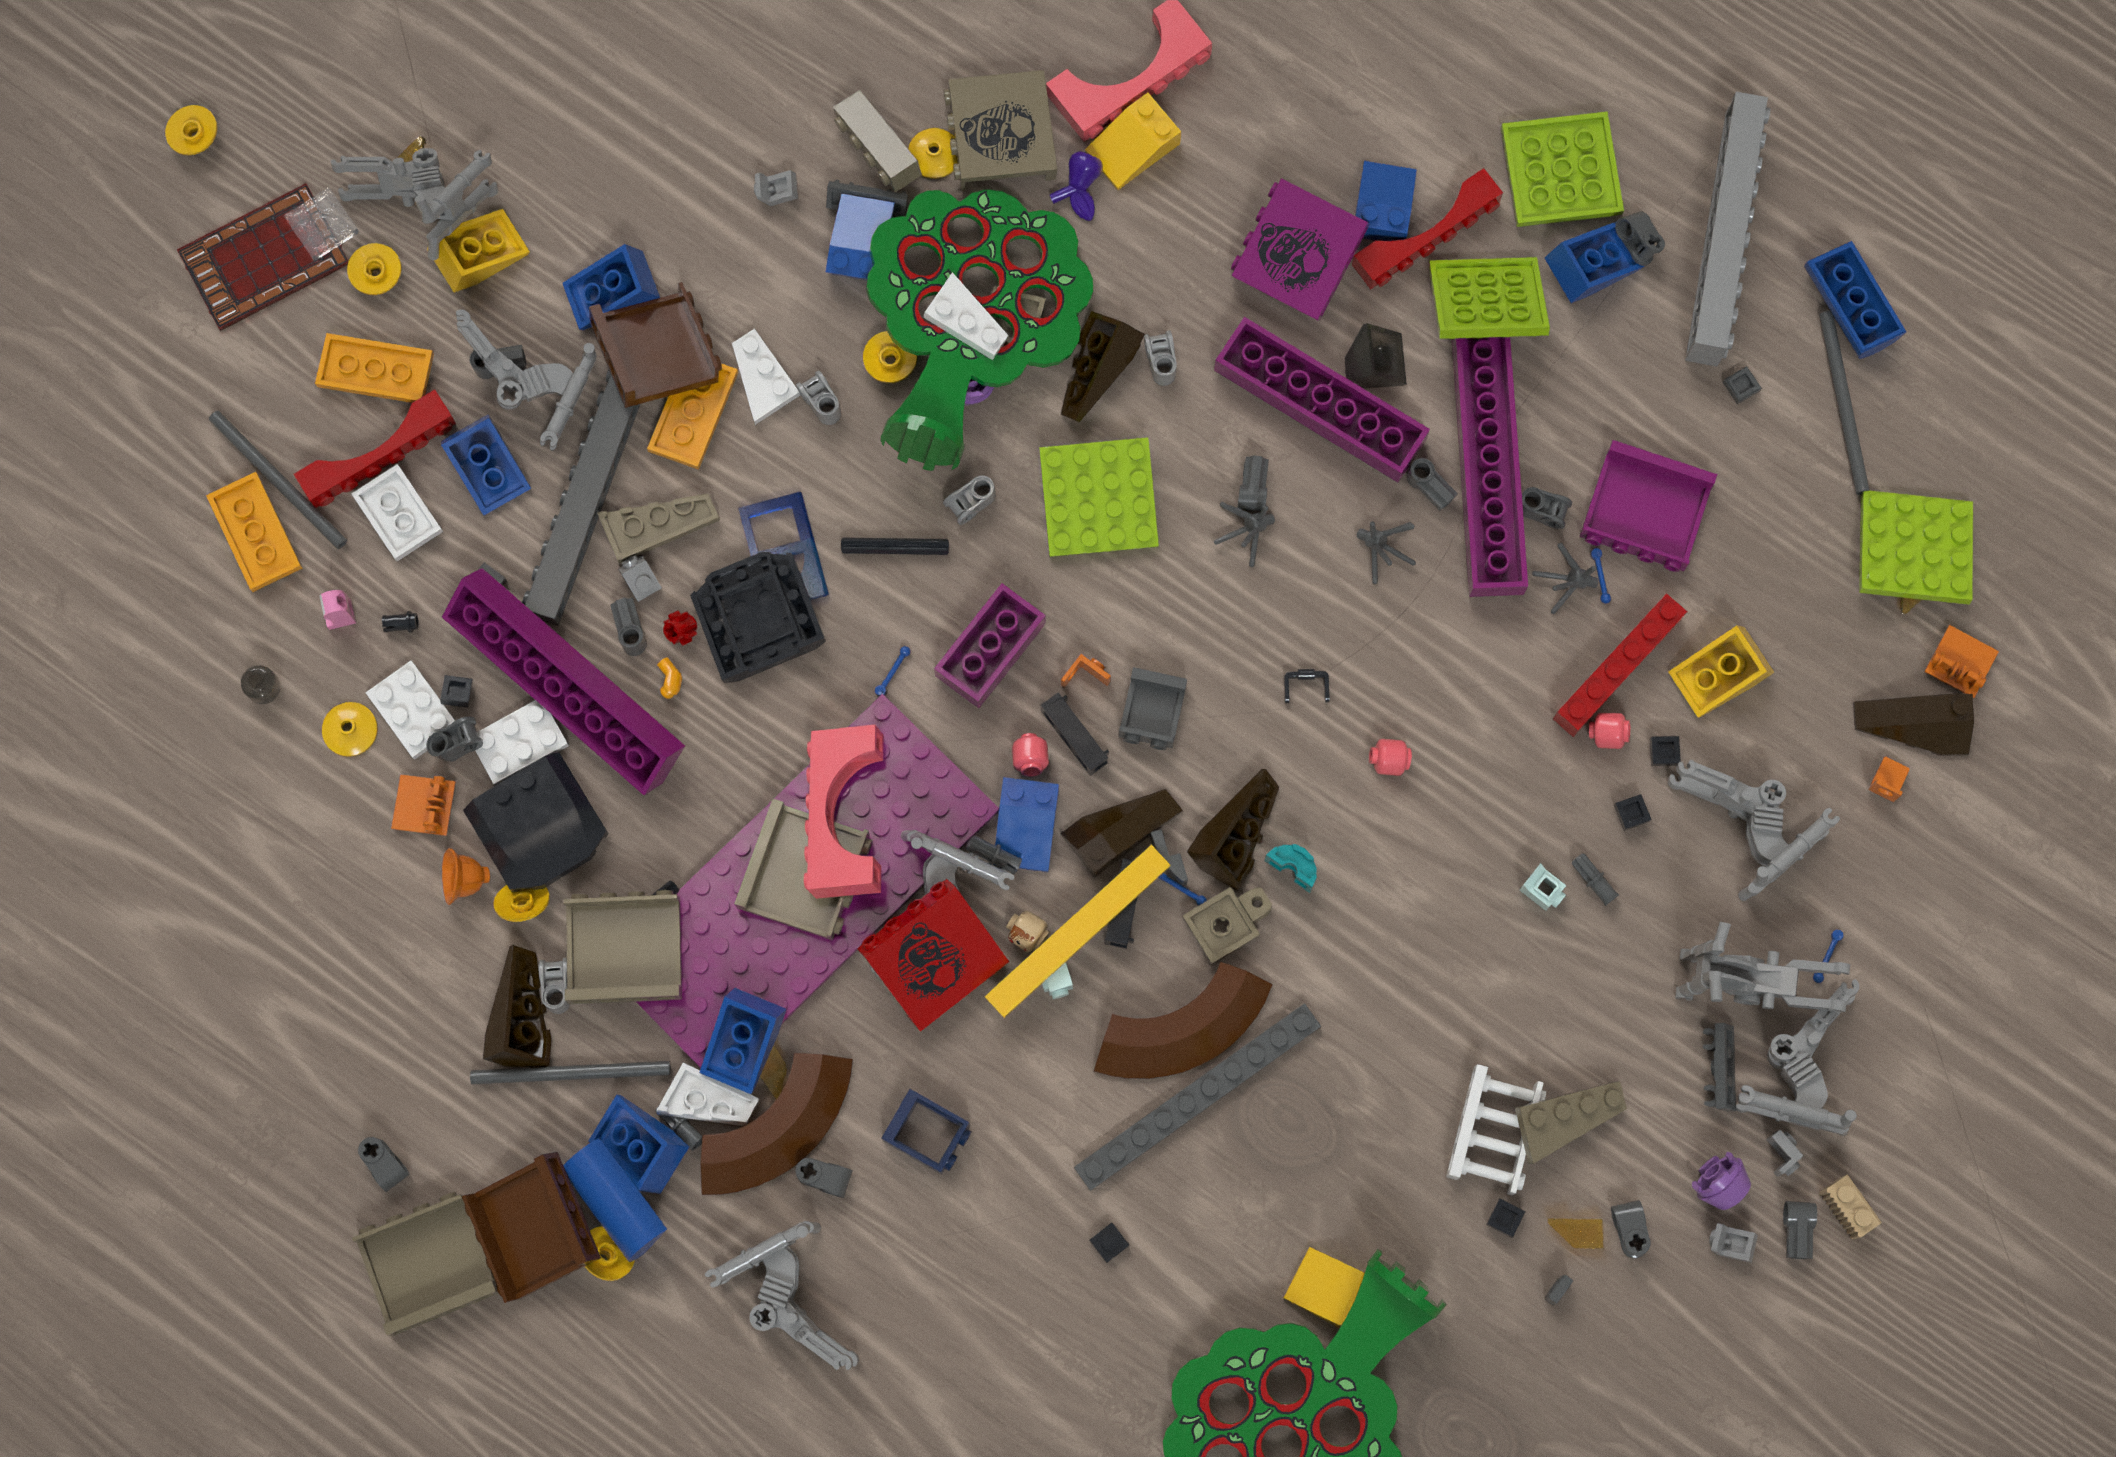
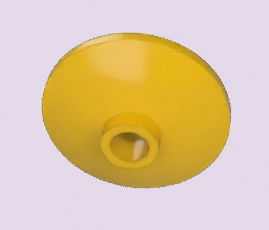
[165,105,218,155]
[908,128,957,179]
[347,243,402,295]
[863,331,917,383]
[322,702,378,757]
[493,885,550,922]
[585,1226,635,1281]

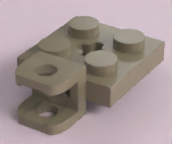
[1183,887,1272,965]

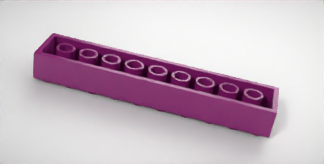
[1451,337,1528,597]
[442,568,685,795]

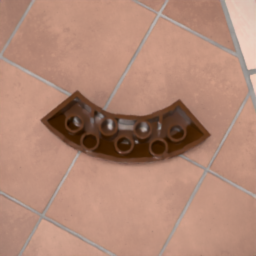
[1093,962,1273,1079]
[701,1053,853,1195]

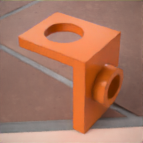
[1061,654,1111,688]
[1868,756,1910,802]

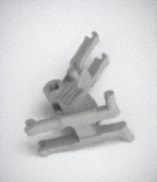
[331,148,498,260]
[456,310,597,451]
[1668,760,1840,901]
[869,830,1014,977]
[1675,922,1850,1012]
[1736,979,1859,1136]
[705,1221,859,1370]

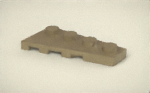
[597,494,720,564]
[1515,1081,1627,1164]

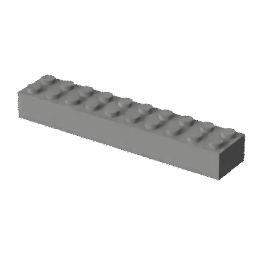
[1685,92,1771,366]

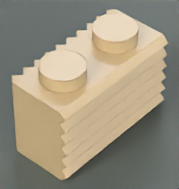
[1819,1174,1882,1239]

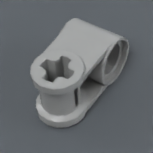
[1144,330,1177,386]
[796,370,841,425]
[943,475,996,525]
[539,958,570,1014]

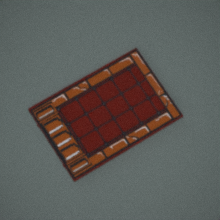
[177,183,349,331]

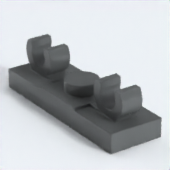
[826,180,908,218]
[1703,1023,1736,1112]

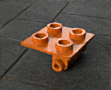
[1924,625,1999,698]
[391,775,456,836]

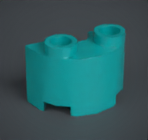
[1264,844,1317,893]

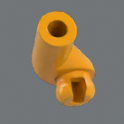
[657,657,682,699]

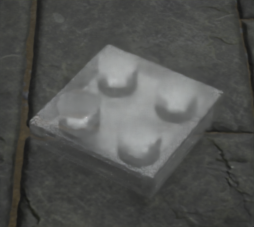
[284,187,359,261]

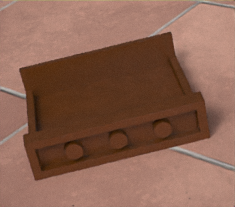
[589,282,722,408]
[462,1152,601,1303]

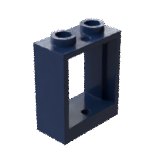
[881,1089,972,1175]

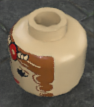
[1006,910,1050,953]

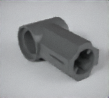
[469,345,527,379]
[1237,455,1269,512]
[1406,458,1458,511]
[610,598,647,656]
[1783,1201,1817,1259]

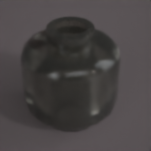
[241,665,281,704]

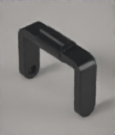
[1284,669,1330,704]

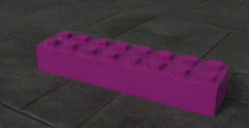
[1214,317,1430,483]

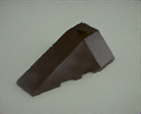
[1060,311,1145,423]
[1853,694,1974,756]
[1187,769,1279,890]
[1060,789,1183,878]
[483,945,552,1067]

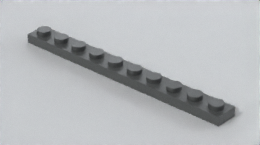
[1074,1003,1321,1191]

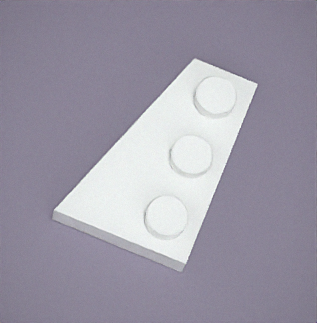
[923,272,1008,360]
[732,329,800,425]
[657,1063,759,1126]

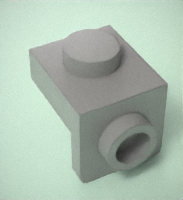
[754,170,798,206]
[618,555,662,602]
[1766,1130,1803,1177]
[1709,1223,1758,1263]

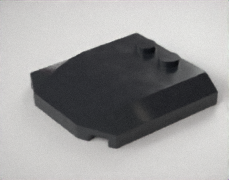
[690,552,826,683]
[463,752,609,892]

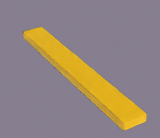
[985,845,1171,1018]

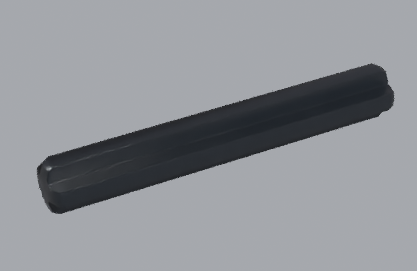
[841,537,949,555]

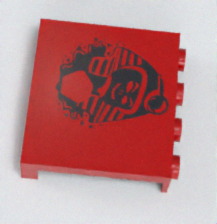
[857,879,1009,1032]

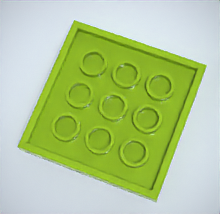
[1501,111,1624,227]
[1429,257,1550,339]
[1039,437,1159,557]
[1859,490,1973,605]

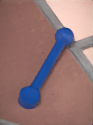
[1591,548,1611,604]
[875,646,911,696]
[1159,873,1207,906]
[1813,930,1844,983]

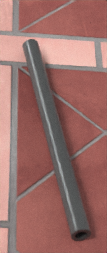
[1819,311,1870,495]
[209,411,347,549]
[470,1061,671,1085]

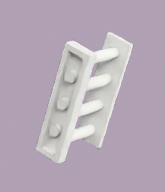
[1446,1064,1546,1196]

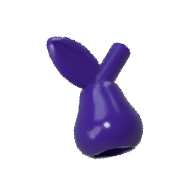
[1049,151,1103,221]

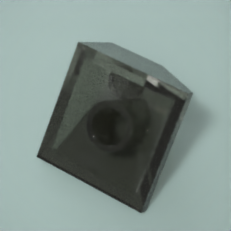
[1345,323,1407,389]

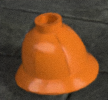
[442,848,490,905]

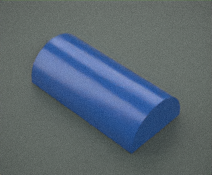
[1804,241,1906,359]
[563,1138,667,1262]

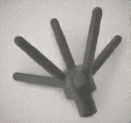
[1214,502,1275,567]
[1357,521,1416,584]
[1532,543,1599,614]

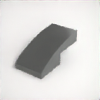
[1150,829,1188,886]

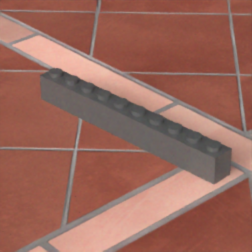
[522,369,641,626]

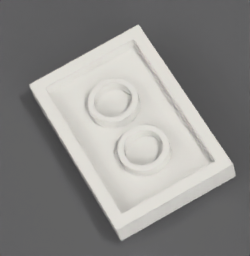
[351,464,443,561]
[366,661,455,760]
[475,700,569,786]

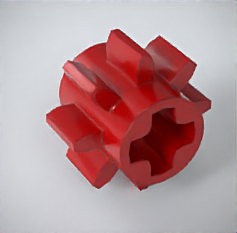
[663,610,697,646]

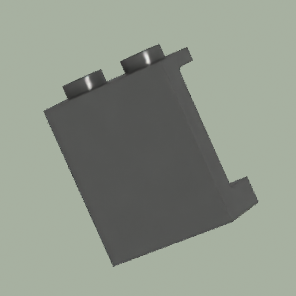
[1118,667,1187,750]

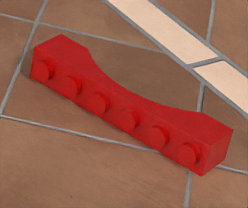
[1352,168,1503,290]
[294,390,456,508]
[1553,593,1688,737]

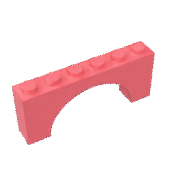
[1046,0,1212,142]
[804,725,884,899]

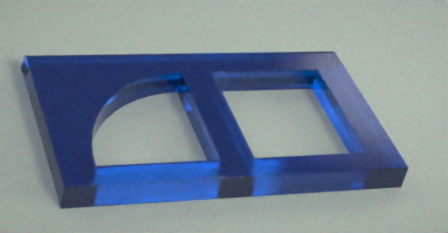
[738,492,829,600]

